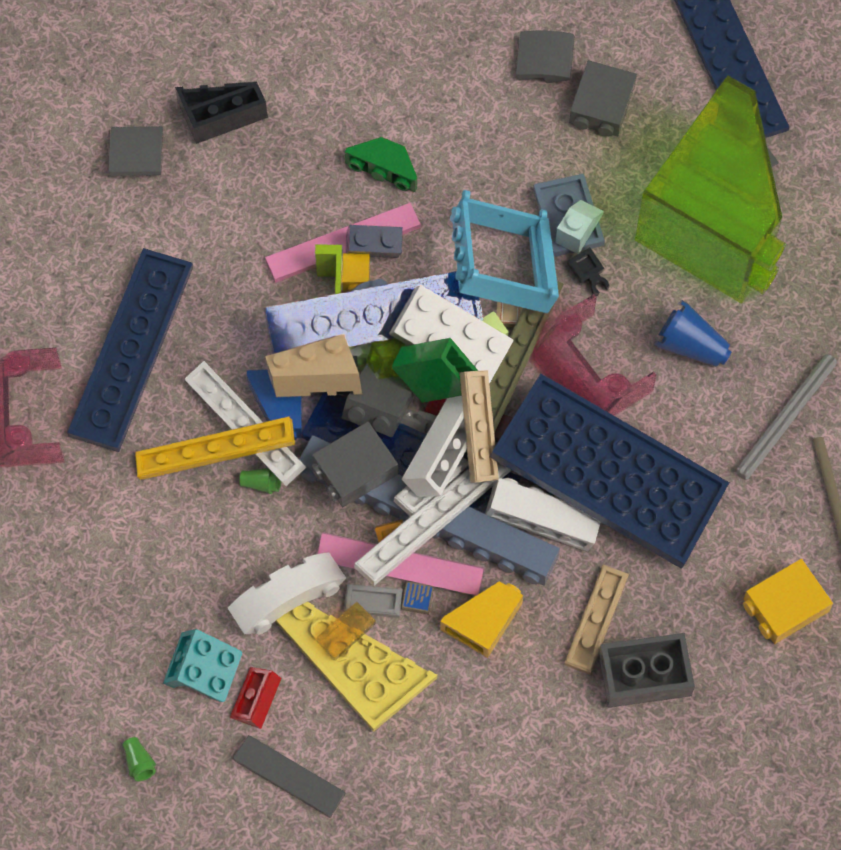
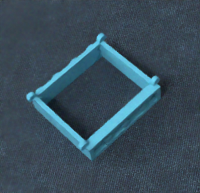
[450,190,559,313]

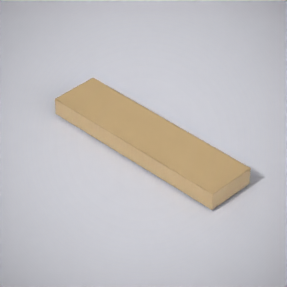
[460,370,499,483]
[564,565,629,675]

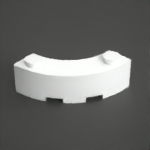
[228,552,346,635]

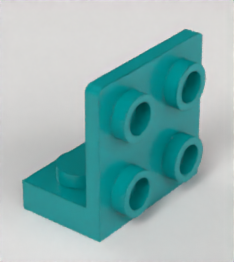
[163,629,242,702]

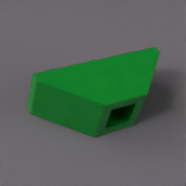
[345,137,417,192]

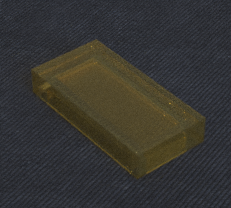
[316,602,376,661]

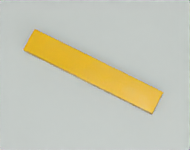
[135,417,295,480]

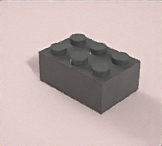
[599,633,695,708]

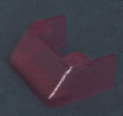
[531,294,657,416]
[0,347,65,468]

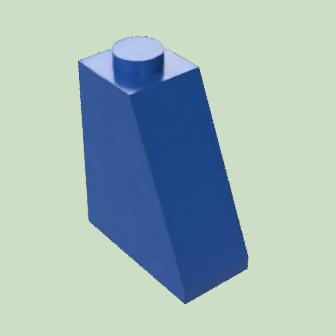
[247,370,303,440]

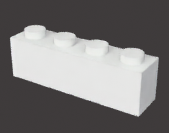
[402,396,467,497]
[485,478,601,551]

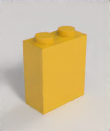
[743,558,833,645]

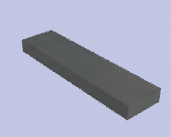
[233,735,345,818]

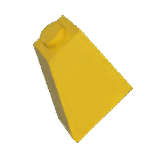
[440,581,523,658]

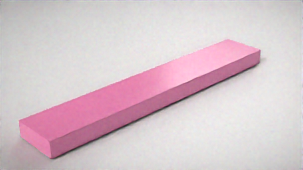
[265,203,421,283]
[318,532,484,596]

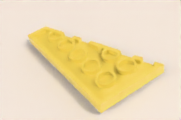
[275,602,438,732]

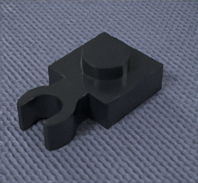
[567,247,609,296]

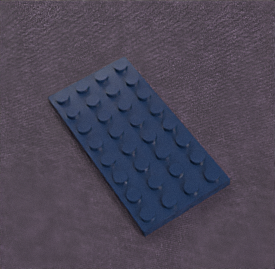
[490,373,730,569]

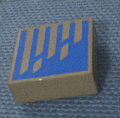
[402,581,434,615]

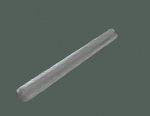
[736,354,837,480]

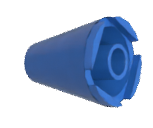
[654,300,732,367]

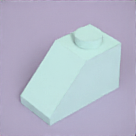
[555,200,604,254]

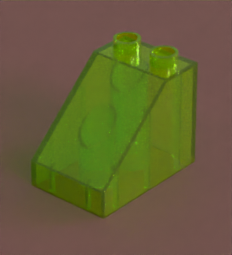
[635,75,786,304]

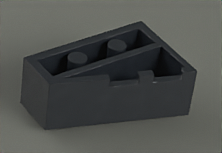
[175,81,268,144]

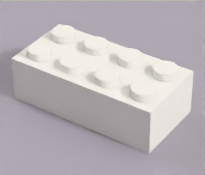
[389,285,514,383]

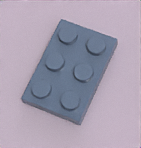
[533,173,605,257]

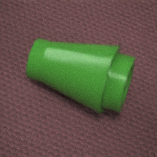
[240,468,281,494]
[122,737,156,781]

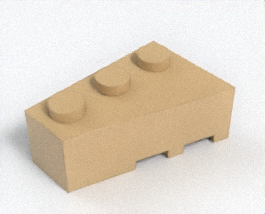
[265,334,362,397]

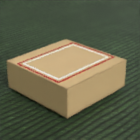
[497,302,523,327]

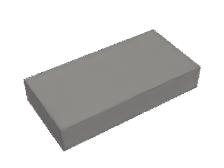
[344,584,402,618]

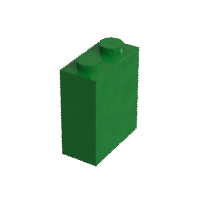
[392,338,478,403]

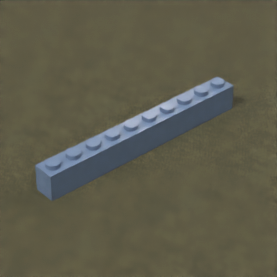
[299,435,560,586]

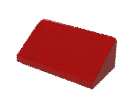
[230,667,282,729]

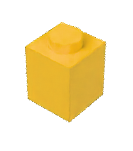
[342,253,370,294]

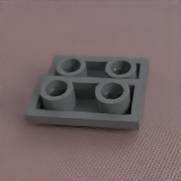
[516,30,575,83]
[109,126,164,176]

